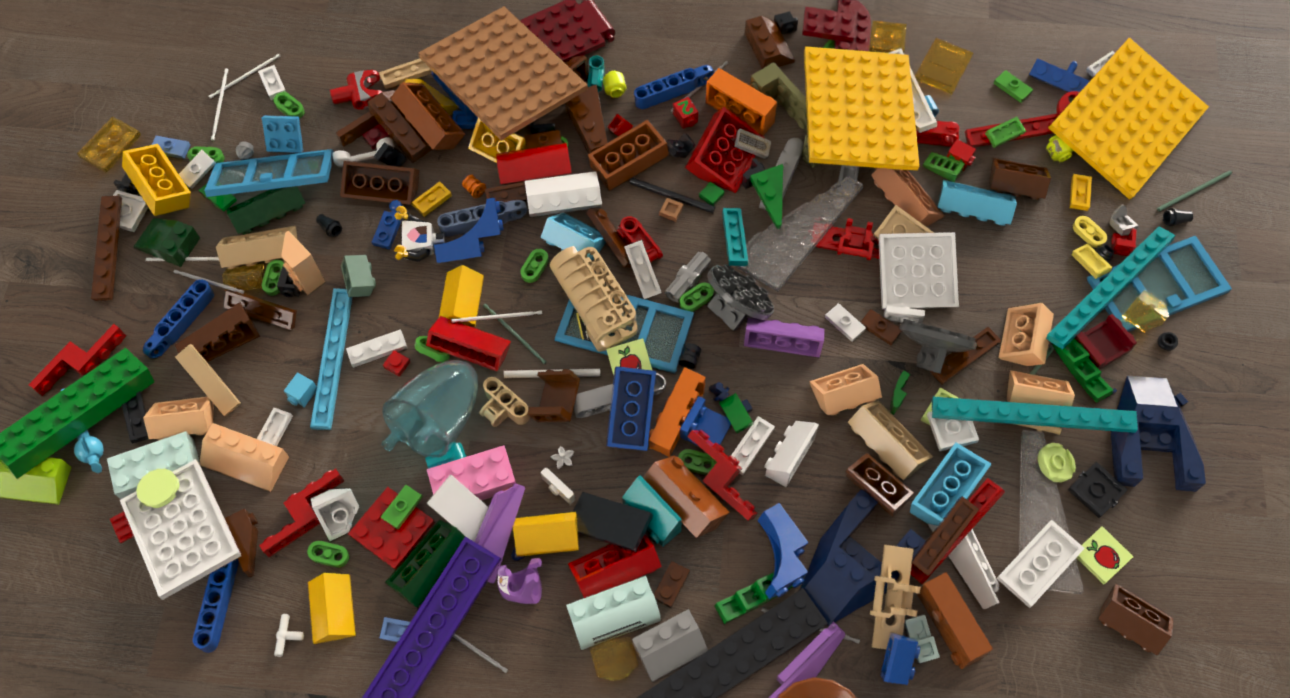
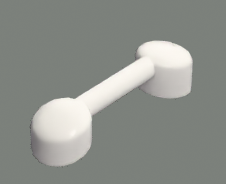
[332,138,394,167]

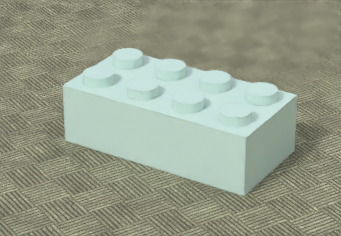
[107,431,200,499]

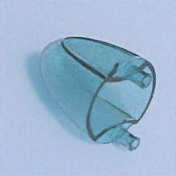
[381,360,478,458]

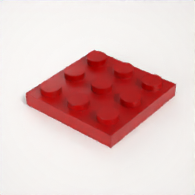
[348,487,435,570]

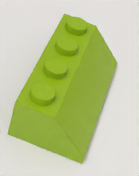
[0,458,72,505]

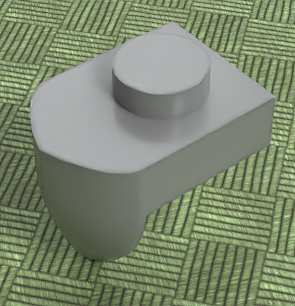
[1109,205,1138,236]

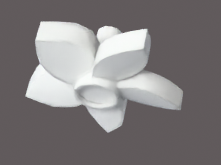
[550,446,574,469]

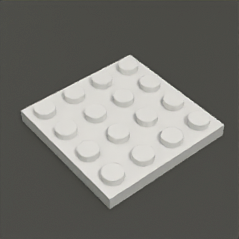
[879,232,959,309]

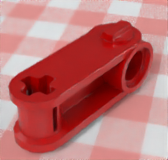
[916,121,960,147]
[617,216,663,263]

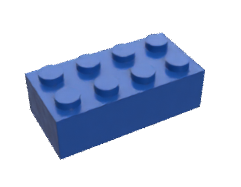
[606,366,656,451]

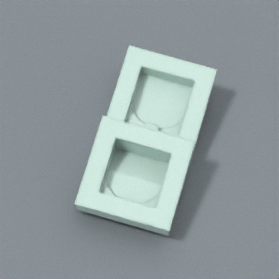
[904,614,940,663]

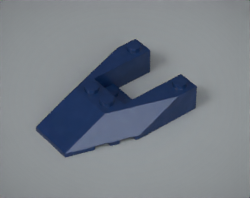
[1111,375,1206,492]
[800,489,926,626]

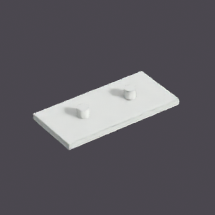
[427,475,489,541]

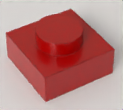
[383,350,411,377]

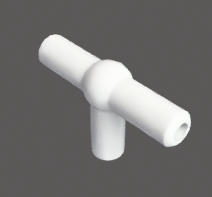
[274,614,304,657]

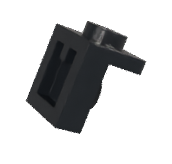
[774,11,798,35]
[666,133,696,158]
[374,142,407,167]
[742,158,765,189]
[113,173,138,195]
[277,267,300,297]

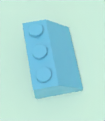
[540,212,606,260]

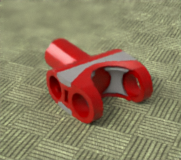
[330,70,382,110]

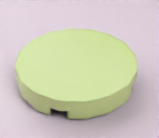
[1038,443,1076,483]
[136,469,180,508]

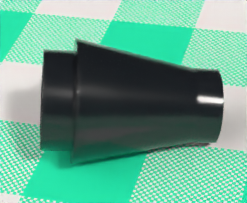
[1163,208,1193,226]
[316,214,342,237]

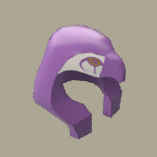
[497,558,542,604]

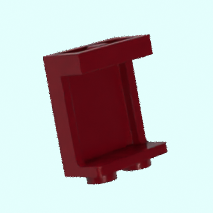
[1075,314,1137,370]

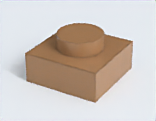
[659,198,683,222]

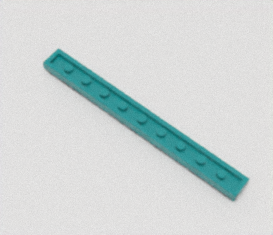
[1046,226,1175,349]
[932,397,1138,433]

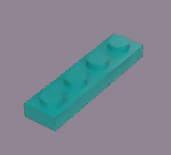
[722,208,748,266]

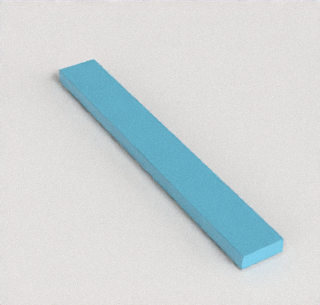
[310,288,353,430]

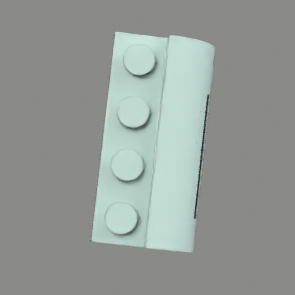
[566,576,661,650]

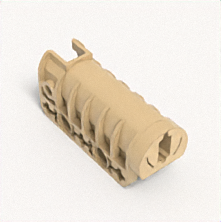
[550,246,638,352]

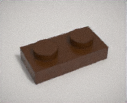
[654,561,690,608]

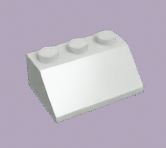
[764,421,819,487]

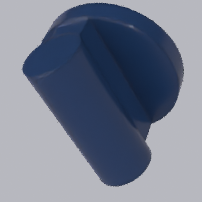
[709,382,730,402]

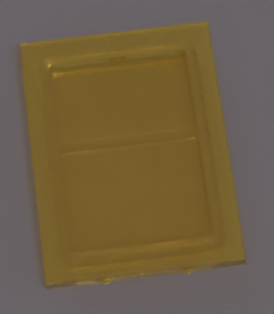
[915,38,974,94]

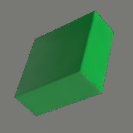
[699,182,725,206]

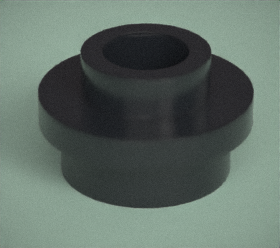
[1096,243,1115,261]
[1157,332,1178,351]

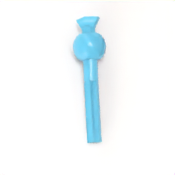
[61,388,104,473]

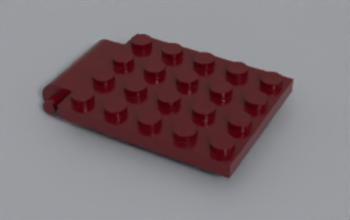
[519,0,615,63]

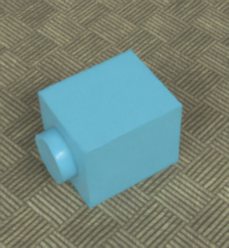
[284,372,317,407]

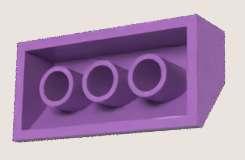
[744,318,824,358]

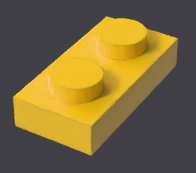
[1069,174,1092,211]
[412,181,452,217]

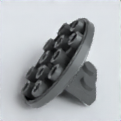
[707,264,774,331]
[899,319,977,373]

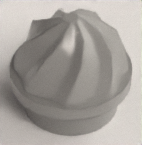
[236,141,254,160]

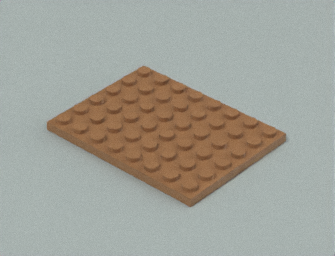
[419,7,588,140]

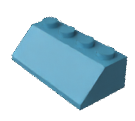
[937,180,1017,226]
[910,443,991,526]

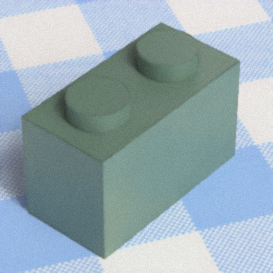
[341,255,376,297]

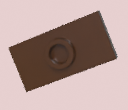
[525,130,562,149]
[860,309,902,345]

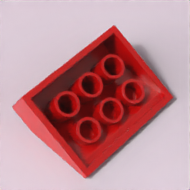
[685,107,765,193]

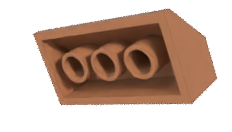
[871,168,945,227]

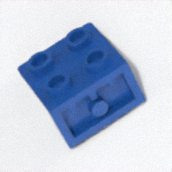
[680,396,731,446]

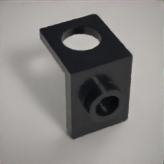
[531,122,555,134]

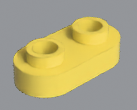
[1073,216,1107,248]

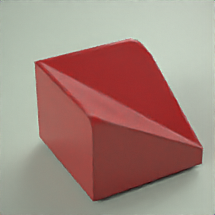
[607,113,633,137]

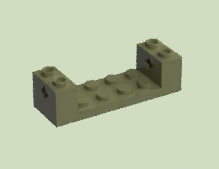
[750,62,820,168]

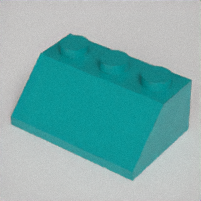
[622,475,682,547]

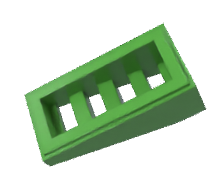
[923,152,965,182]

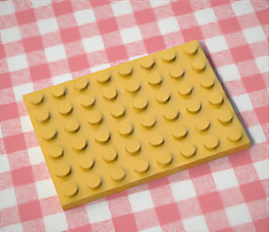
[1048,37,1209,200]
[804,46,919,171]

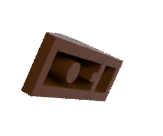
[224,508,258,578]

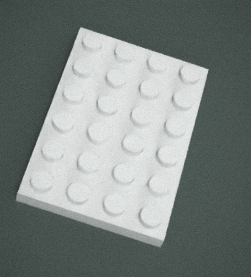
[120,459,241,600]

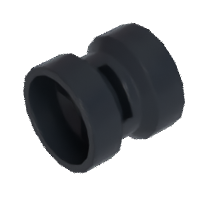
[678,343,702,369]

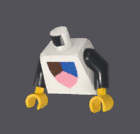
[394,206,445,262]

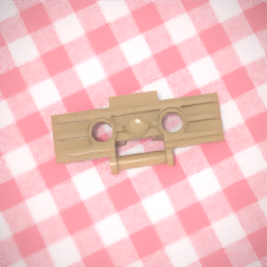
[870,545,921,649]

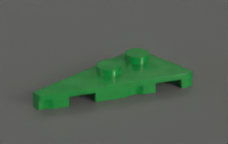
[750,164,783,230]

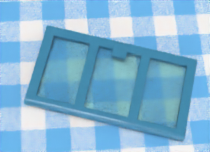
[204,149,333,197]
[1087,236,1232,332]
[555,294,694,374]

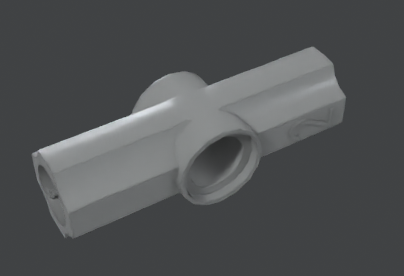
[665,252,711,302]

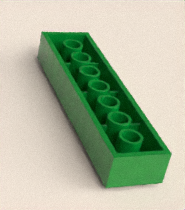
[0,348,155,479]

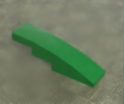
[1051,338,1113,403]
[714,572,794,624]

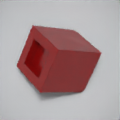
[1111,229,1137,256]

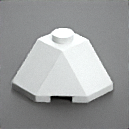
[311,488,359,541]

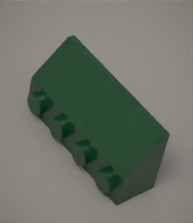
[227,186,305,235]
[385,520,465,608]

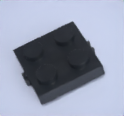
[1068,462,1128,518]

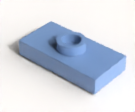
[152,136,191,159]

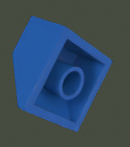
[880,632,920,685]

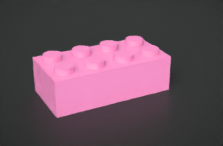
[427,445,516,501]

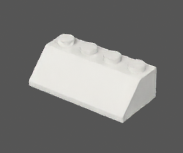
[525,171,602,217]

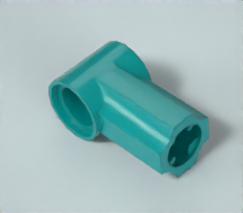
[588,55,605,92]
[425,443,466,468]

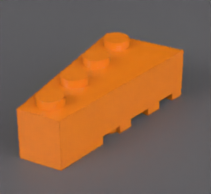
[649,367,706,457]

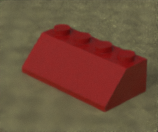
[568,534,662,598]

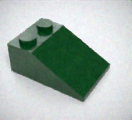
[133,218,200,267]

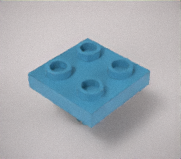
[262,115,303,153]

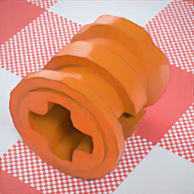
[462,175,486,198]

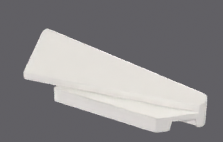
[928,524,999,609]

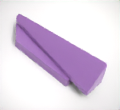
[474,483,525,583]
[769,622,845,698]

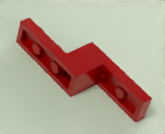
[29,324,126,396]
[688,430,758,521]
[259,469,344,557]

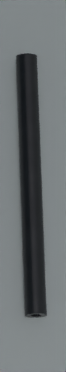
[630,177,716,213]

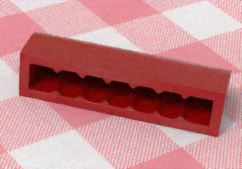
[496,143,572,184]
[426,316,511,371]

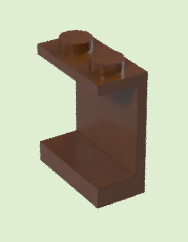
[527,369,580,422]

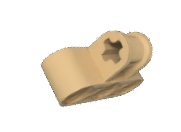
[479,377,530,427]

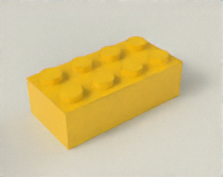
[122,144,191,216]

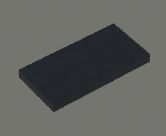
[573,492,653,552]

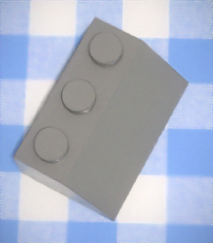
[632,609,708,682]

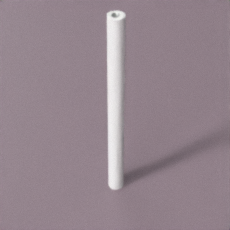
[504,369,600,378]

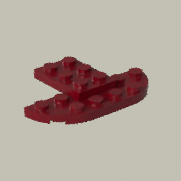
[802,0,871,52]

